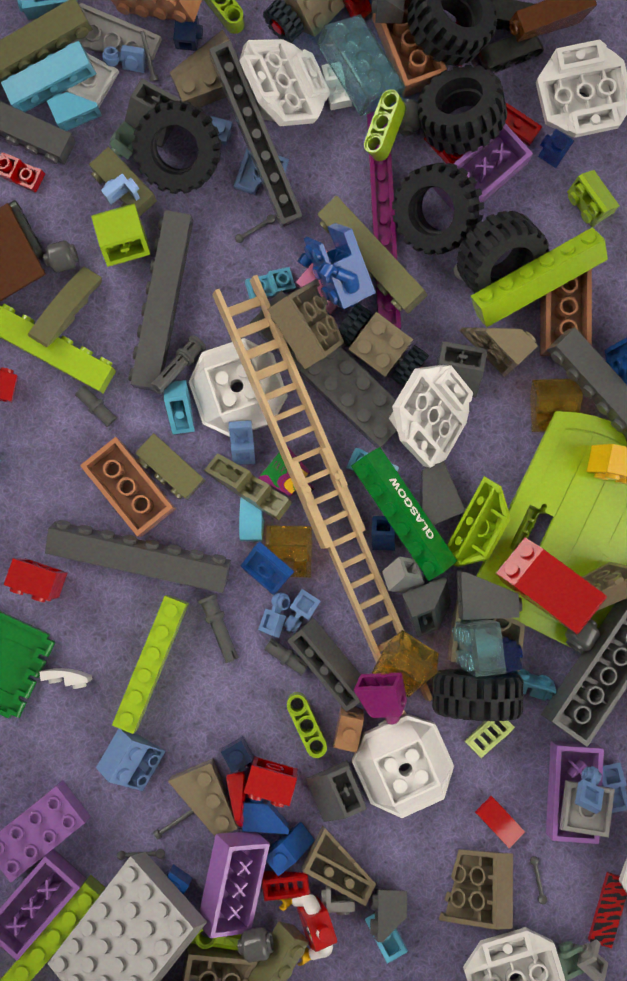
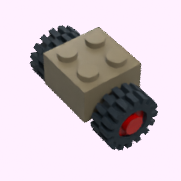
[263,0,345,43]
[339,303,429,387]

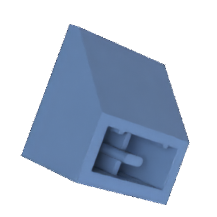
[96,729,166,791]

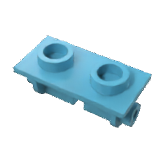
[510,668,556,701]

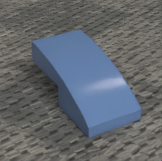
[229,420,256,465]
[602,762,627,813]

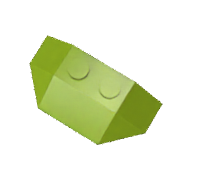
[447,476,511,567]

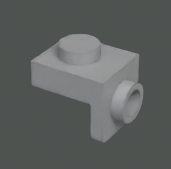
[321,885,355,915]
[577,940,608,981]

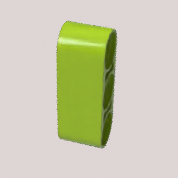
[204,0,245,34]
[364,90,406,161]
[287,692,327,758]

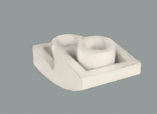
[40,668,92,689]

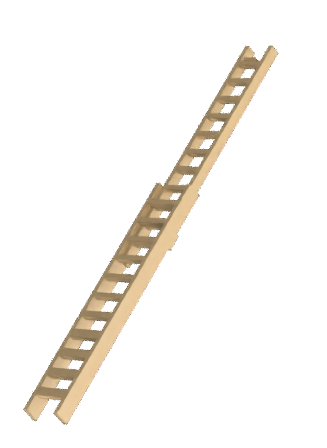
[212,275,433,715]

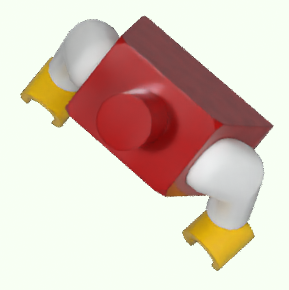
[279,894,338,966]

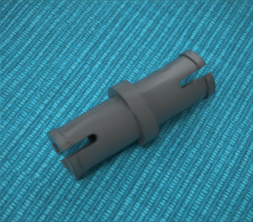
[75,386,117,427]
[264,638,308,676]

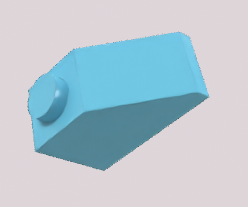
[47,92,102,131]
[164,380,195,434]

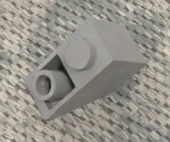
[382,557,424,593]

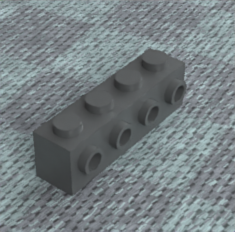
[287,618,361,712]

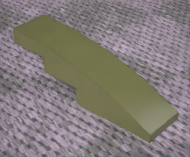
[28,266,102,347]
[204,453,292,521]

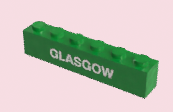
[351,447,457,581]

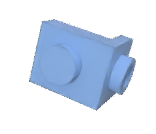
[101,174,140,205]

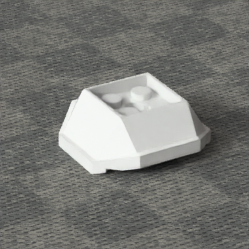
[239,39,330,126]
[536,39,627,138]
[189,338,288,437]
[389,365,473,468]
[352,714,454,818]
[463,927,565,981]

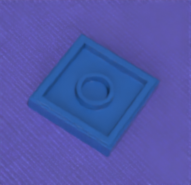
[240,541,294,595]

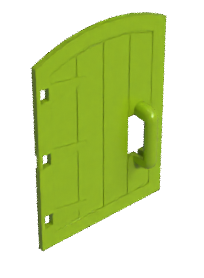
[477,411,627,652]

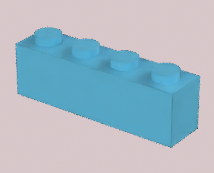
[1,41,97,112]

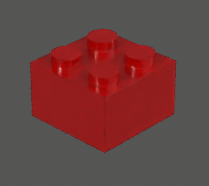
[3,558,68,602]
[244,756,298,807]

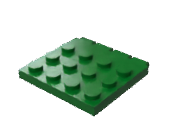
[0,611,56,719]

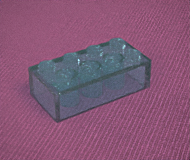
[317,14,405,116]
[453,619,506,677]

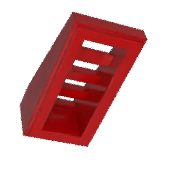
[226,771,247,827]
[262,871,310,901]

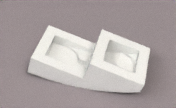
[321,61,352,110]

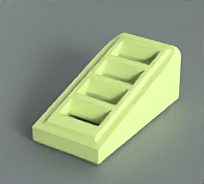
[465,721,515,758]

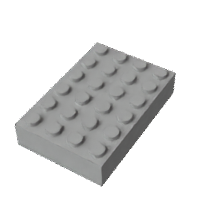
[47,852,207,981]

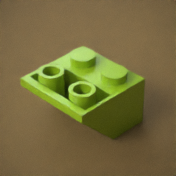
[567,170,620,227]
[91,203,150,267]

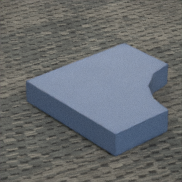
[234,148,289,195]

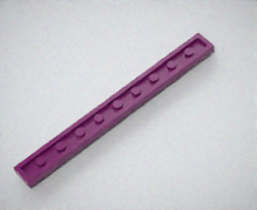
[367,112,401,330]

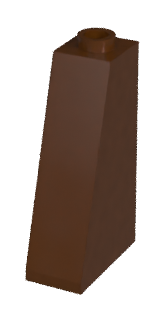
[509,0,597,42]

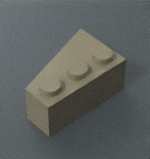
[168,758,238,836]
[301,825,376,906]

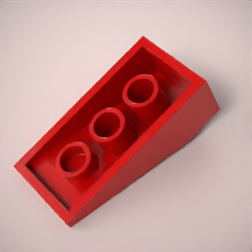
[496,537,607,635]

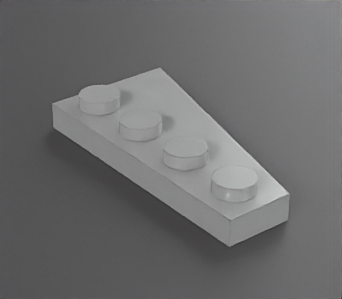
[70,2,162,60]

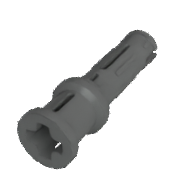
[150,335,206,394]
[198,593,239,663]

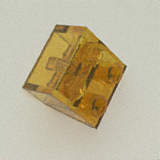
[530,379,583,432]
[265,526,312,578]
[372,630,439,697]

